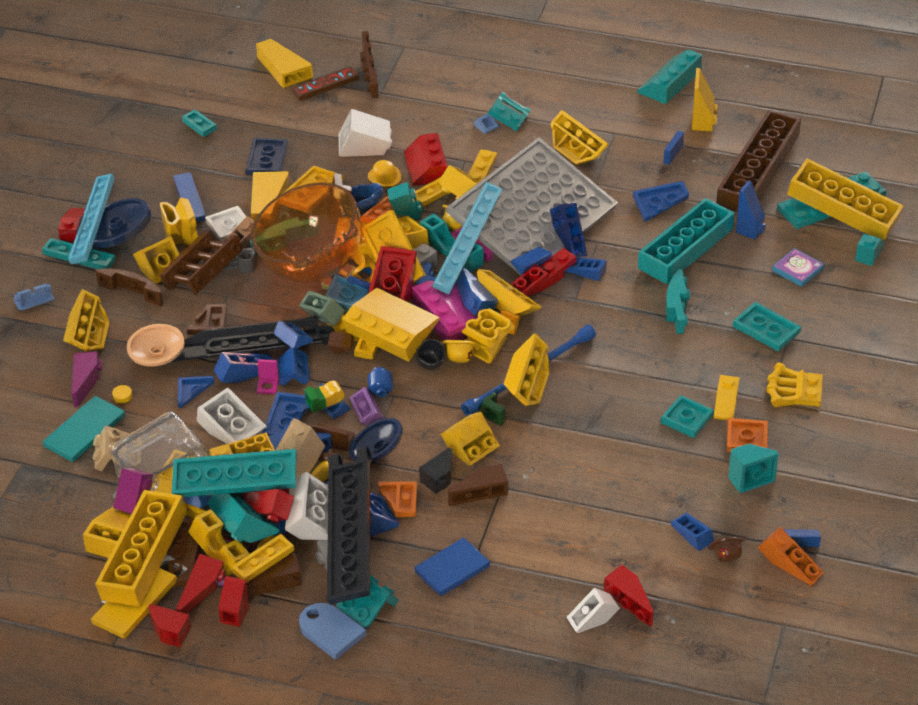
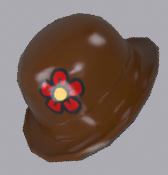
[708,537,746,563]

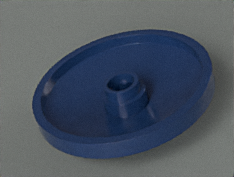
[92,198,152,248]

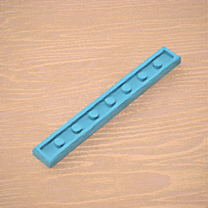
[68,173,115,264]
[432,182,502,294]

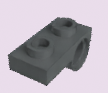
[221,247,256,274]

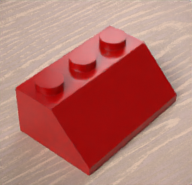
[404,133,447,186]

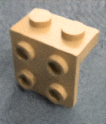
[93,425,142,471]

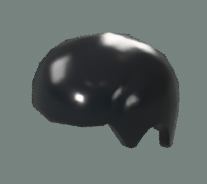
[415,339,446,370]

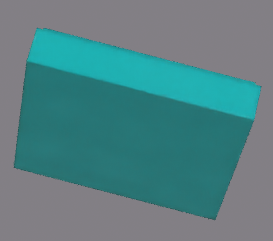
[660,395,714,438]

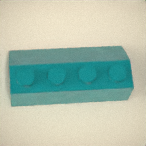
[637,49,702,104]
[207,492,280,543]

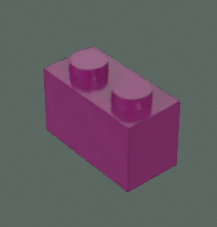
[113,468,153,514]

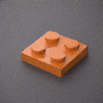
[727,418,768,452]

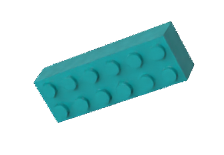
[638,198,734,284]

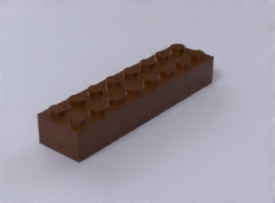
[716,110,801,212]

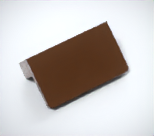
[310,424,355,451]

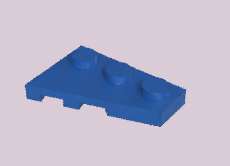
[262,392,310,436]

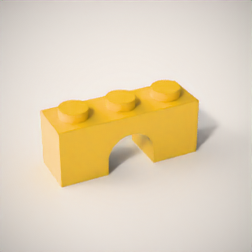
[188,509,250,576]

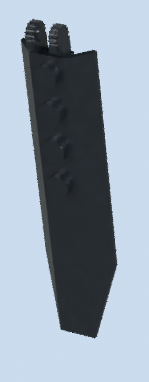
[171,316,334,362]

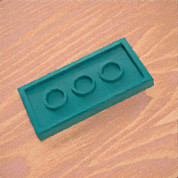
[42,396,125,462]

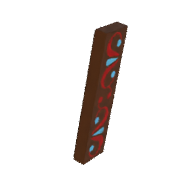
[292,66,359,101]

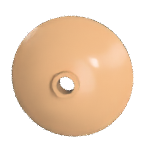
[127,324,185,367]

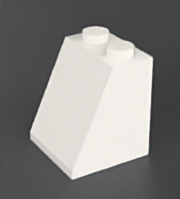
[338,109,392,157]

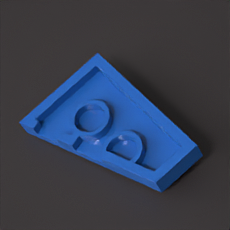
[632,181,689,222]

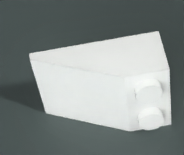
[196,388,267,444]

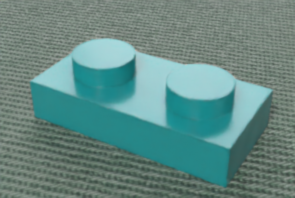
[182,109,217,137]

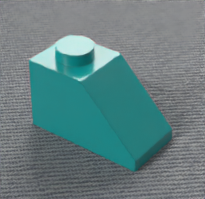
[855,234,886,266]

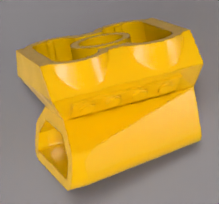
[160,198,198,246]
[461,308,515,364]

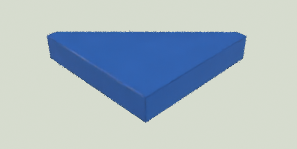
[178,376,214,408]

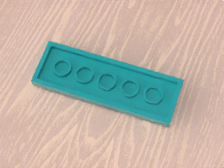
[777,171,886,229]
[172,449,297,497]

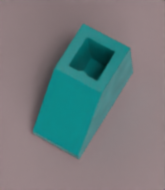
[387,182,423,220]

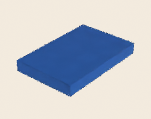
[414,537,490,597]

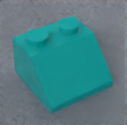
[728,444,779,493]

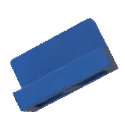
[278,348,310,386]

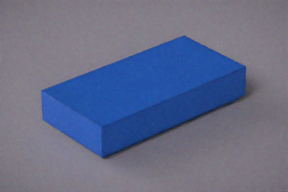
[663,130,684,165]

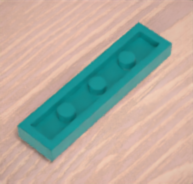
[42,238,116,269]

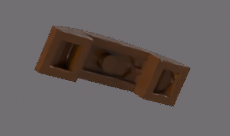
[96,269,163,306]

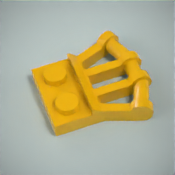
[766,362,823,407]

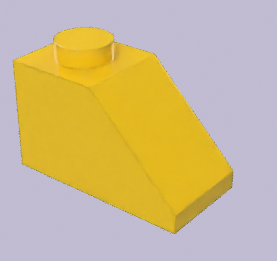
[713,375,740,420]

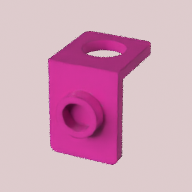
[257,359,279,394]

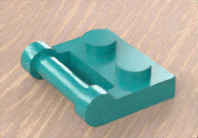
[488,92,531,131]

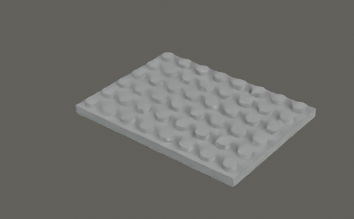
[446,137,618,275]

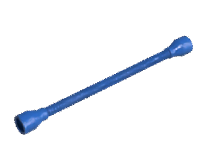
[461,324,596,416]

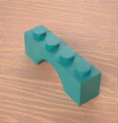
[420,213,483,273]

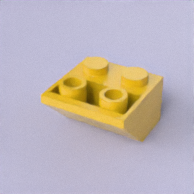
[441,412,500,466]

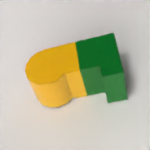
[304,381,345,413]

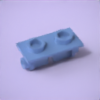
[13,283,55,311]

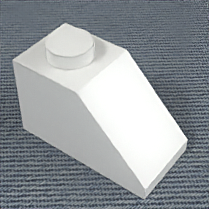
[567,588,620,633]

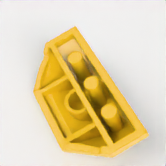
[551,110,609,166]
[477,269,542,316]
[63,289,110,351]
[504,333,549,406]

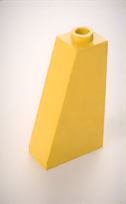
[256,39,313,88]
[251,171,290,227]

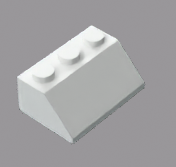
[285,472,328,540]

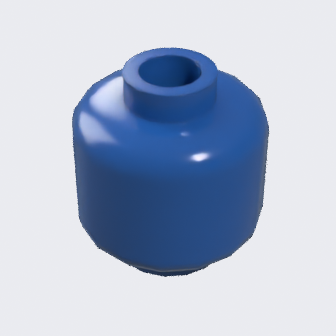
[367,367,394,397]

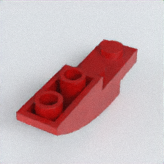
[510,248,577,296]

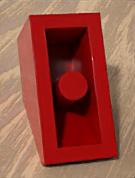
[148,604,191,647]

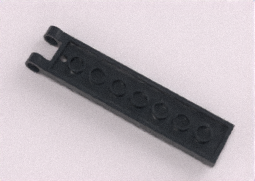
[327,446,372,605]

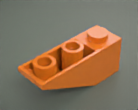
[757,526,824,586]

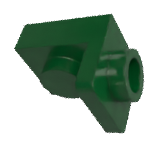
[481,392,505,426]

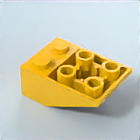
[209,433,275,456]
[83,507,131,558]

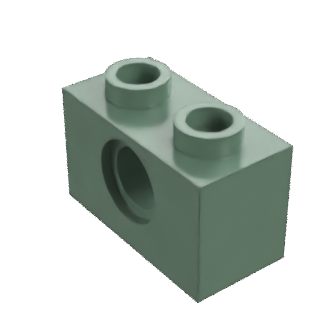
[299,291,345,326]

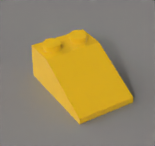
[692,68,718,131]

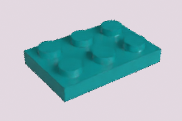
[732,302,801,352]

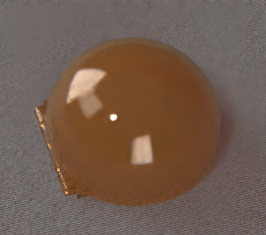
[251,183,362,283]

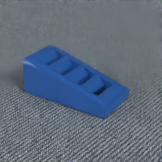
[565,258,607,281]
[671,512,714,551]

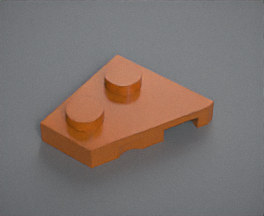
[378,482,417,517]

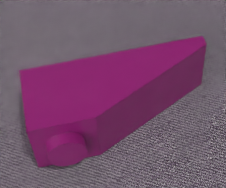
[72,352,102,407]

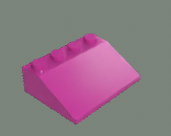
[412,281,478,341]

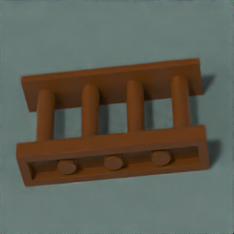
[159,230,243,295]

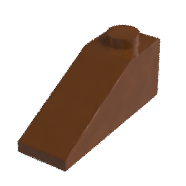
[448,464,508,506]

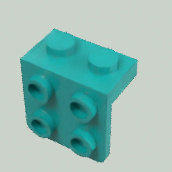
[336,575,399,629]

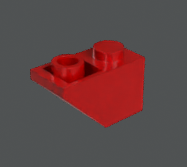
[218,576,249,627]

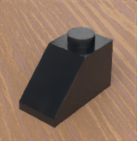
[419,448,452,494]

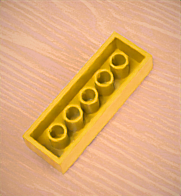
[787,158,904,241]
[95,490,187,607]

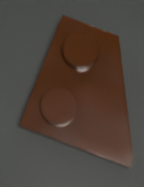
[187,304,227,335]

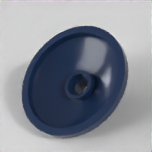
[349,418,403,463]

